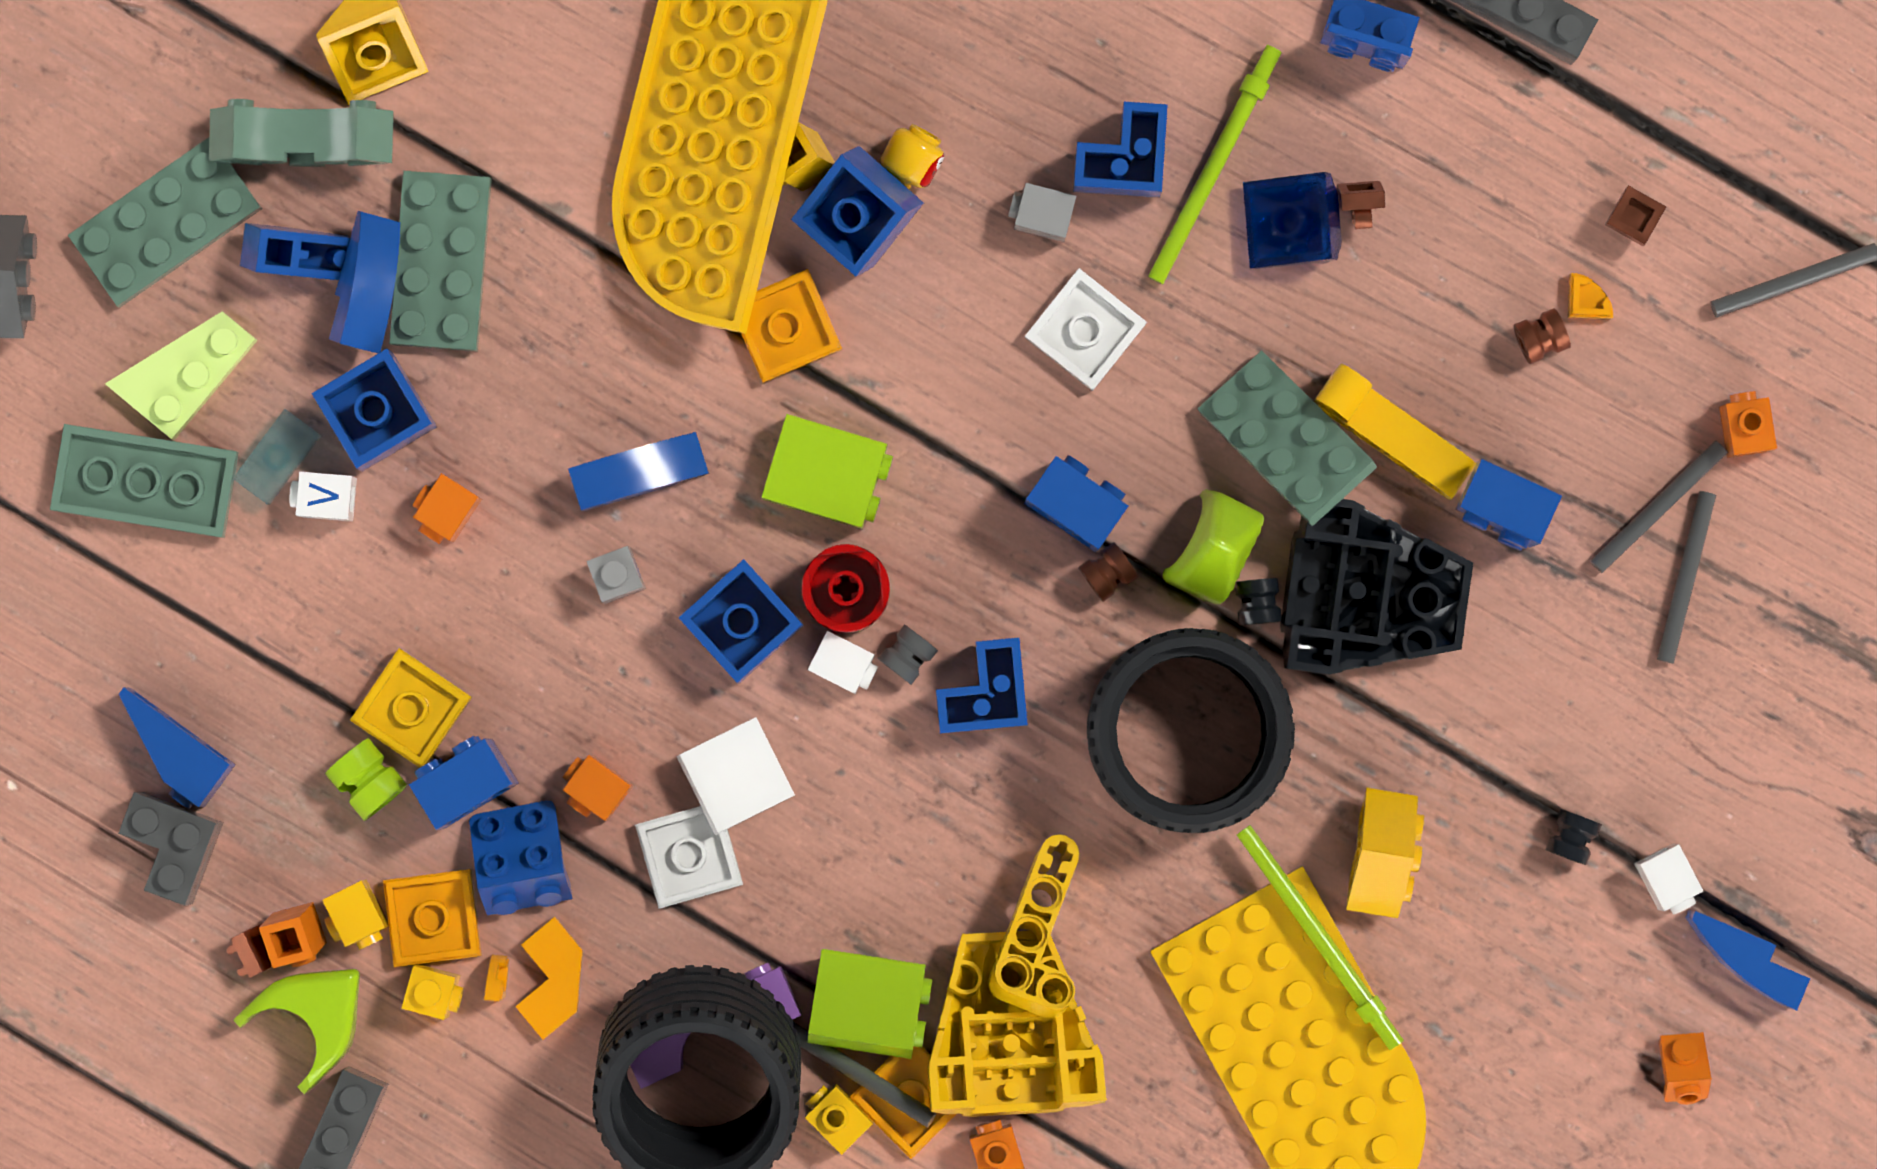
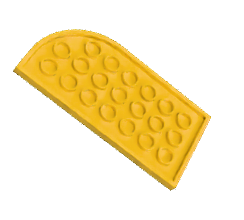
[612,0,828,334]
[1149,866,1426,1169]

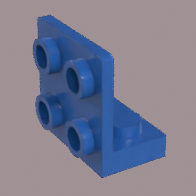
[1320,0,1420,72]

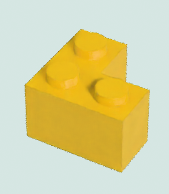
[1346,787,1424,918]

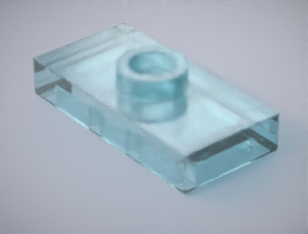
[233,409,322,505]

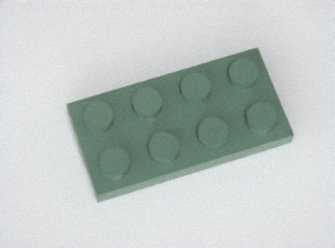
[68,137,262,308]
[389,170,492,352]
[1197,350,1377,526]
[50,424,239,538]

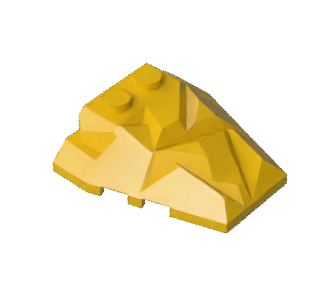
[927,931,1107,1117]

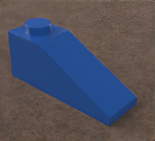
[240,223,351,280]
[119,687,236,809]

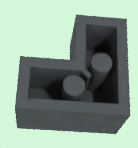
[0,215,37,338]
[118,792,224,906]

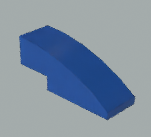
[329,211,401,354]
[568,432,709,512]
[1685,910,1811,1011]

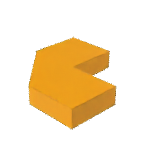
[515,916,583,1040]

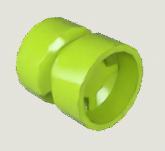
[325,738,408,821]

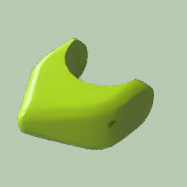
[1163,489,1264,604]
[233,969,360,1095]

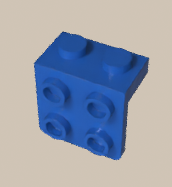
[469,800,573,916]

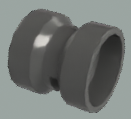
[878,624,938,685]

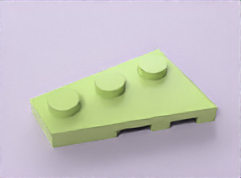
[105,311,258,440]

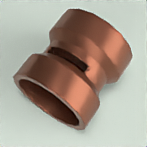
[1513,308,1571,364]
[1078,542,1139,602]

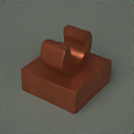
[1337,181,1385,229]
[1605,185,1666,246]
[226,923,272,978]

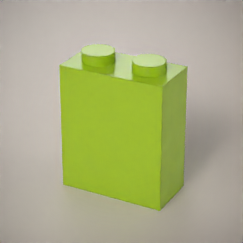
[761,414,893,530]
[807,949,932,1059]

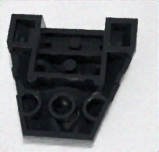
[1280,499,1473,675]

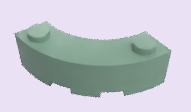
[209,99,393,167]

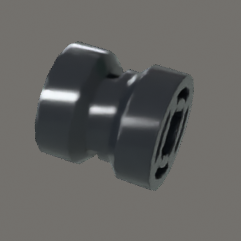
[1235,578,1282,626]
[1545,809,1602,865]

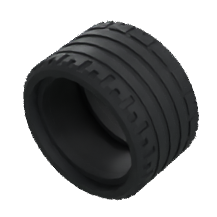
[1087,628,1295,833]
[592,965,801,1169]

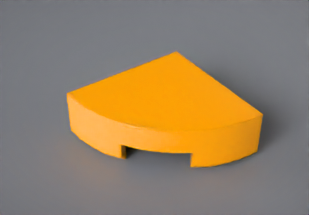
[1568,273,1613,319]
[484,954,509,1001]

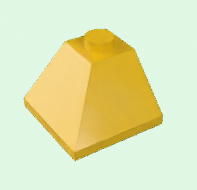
[316,0,429,105]

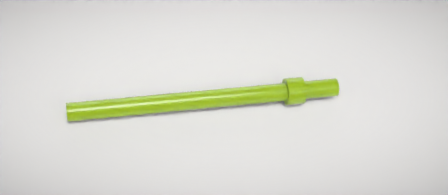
[1148,45,1282,284]
[1236,825,1404,1050]

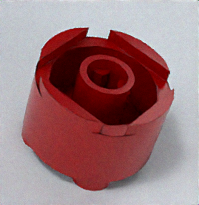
[802,544,890,633]

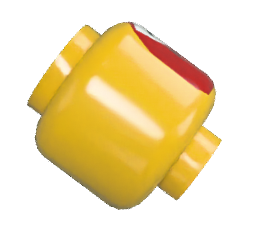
[880,124,944,189]

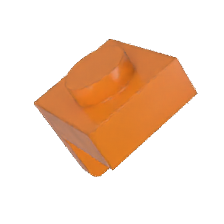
[1659,1032,1712,1105]

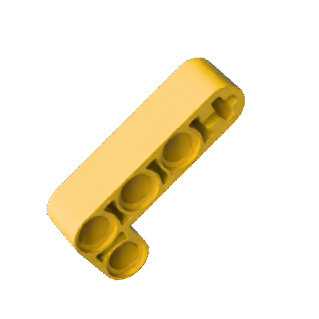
[1314,364,1476,500]
[989,834,1080,1018]

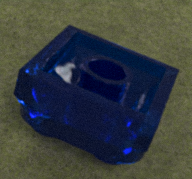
[1243,172,1342,269]

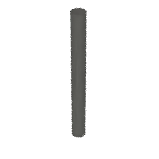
[1710,243,1877,318]
[1590,441,1728,573]
[1657,491,1716,664]
[793,1022,937,1128]

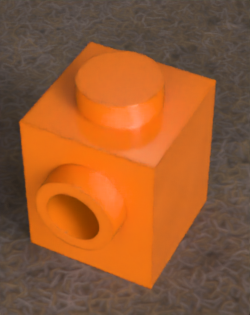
[1719,391,1777,458]
[413,473,482,544]
[562,755,634,821]
[259,902,327,968]
[969,1119,1025,1169]

